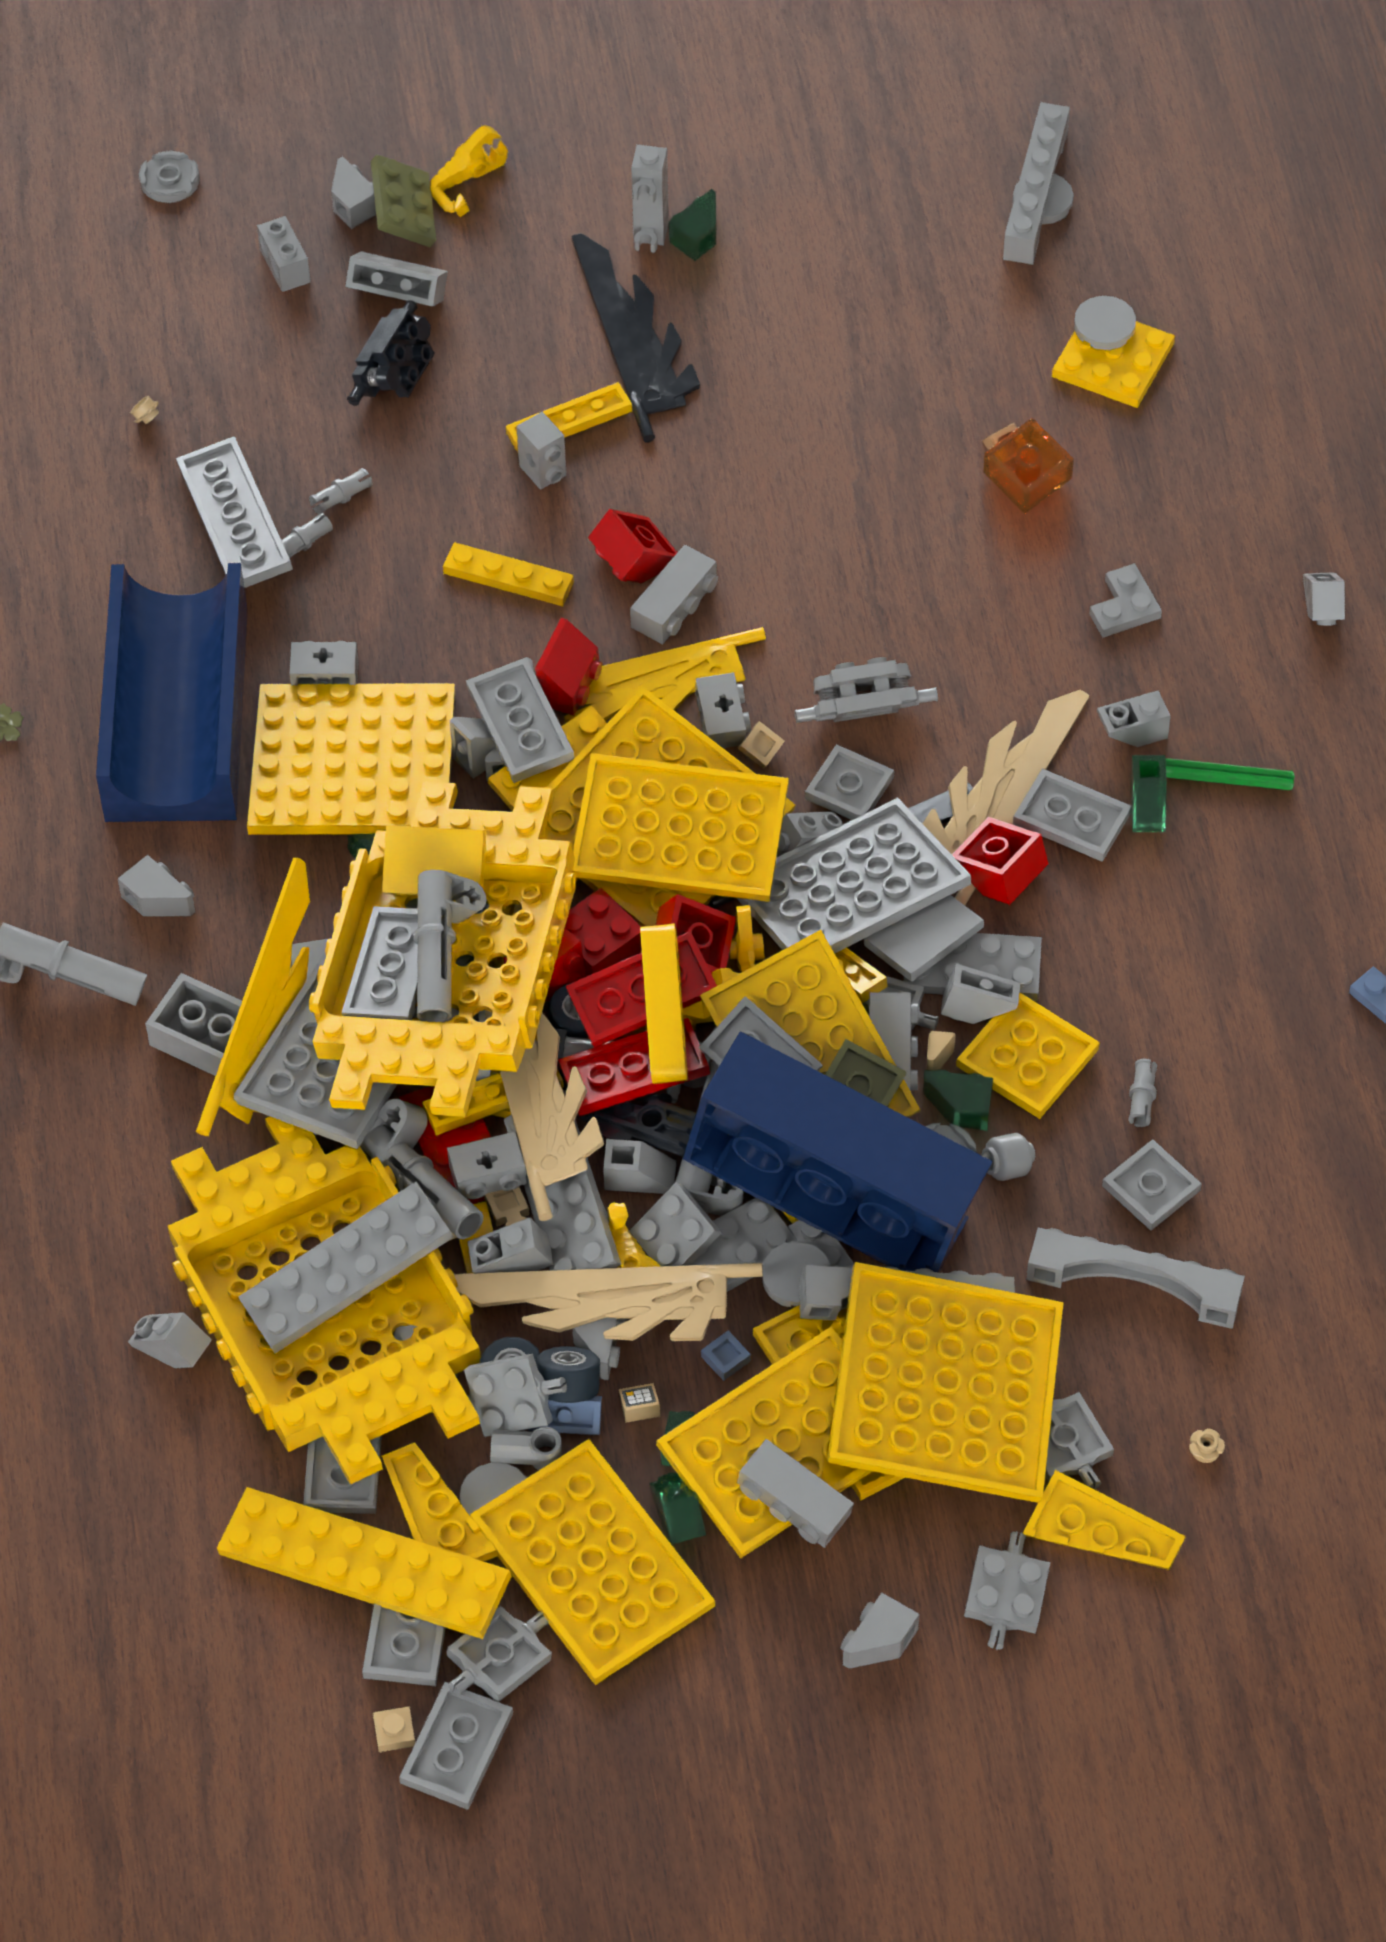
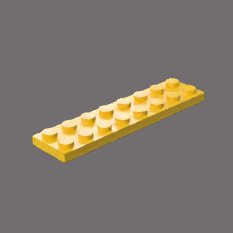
[217,1487,511,1639]

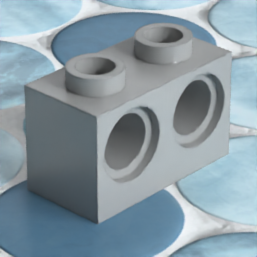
[257,216,311,292]

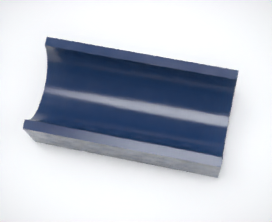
[96,563,248,822]
[683,1031,992,1273]

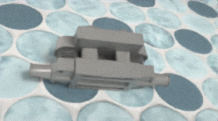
[794,657,938,723]

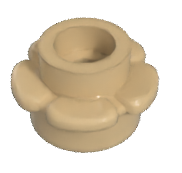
[130,396,159,424]
[1189,1429,1225,1463]

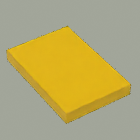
[382,825,487,895]

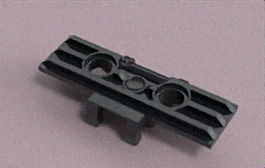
[559,1070,697,1157]

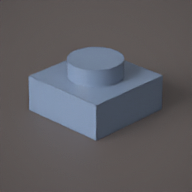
[701,1330,751,1381]

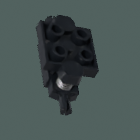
[347,300,435,406]

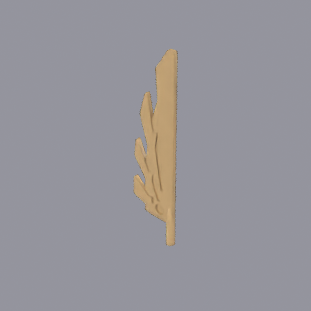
[922,690,1089,905]
[485,1010,604,1221]
[454,1263,763,1341]

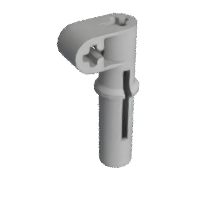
[413,870,486,1022]
[0,922,148,1006]
[676,1061,744,1216]
[361,1099,483,1239]

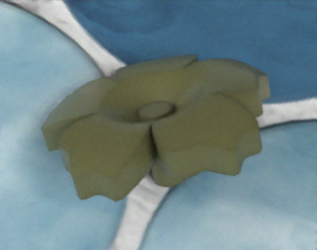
[0,703,24,742]

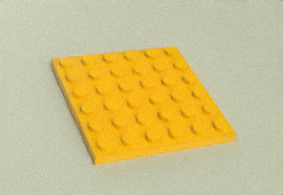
[247,683,455,835]
[542,686,795,927]
[827,1262,1063,1503]

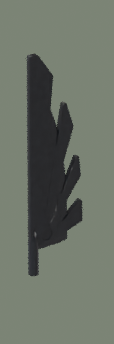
[571,233,700,442]

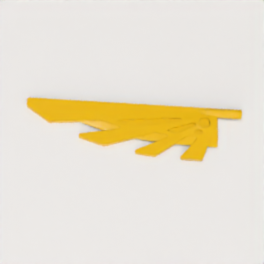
[564,627,766,723]
[196,857,310,1136]

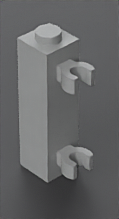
[631,145,669,253]

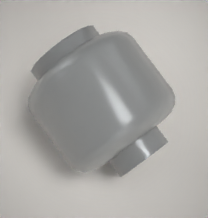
[981,1133,1035,1181]

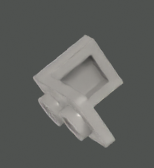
[777,811,843,857]

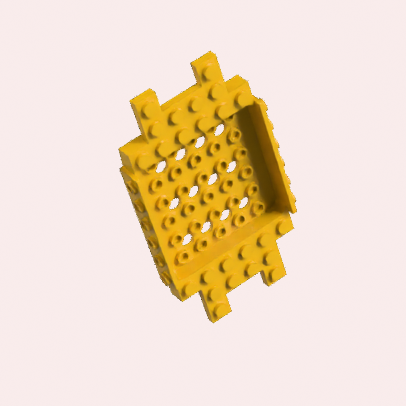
[309,781,576,1117]
[168,1117,481,1485]

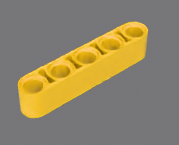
[640,923,688,1084]

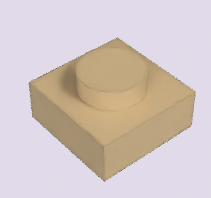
[737,721,785,768]
[373,1706,415,1752]

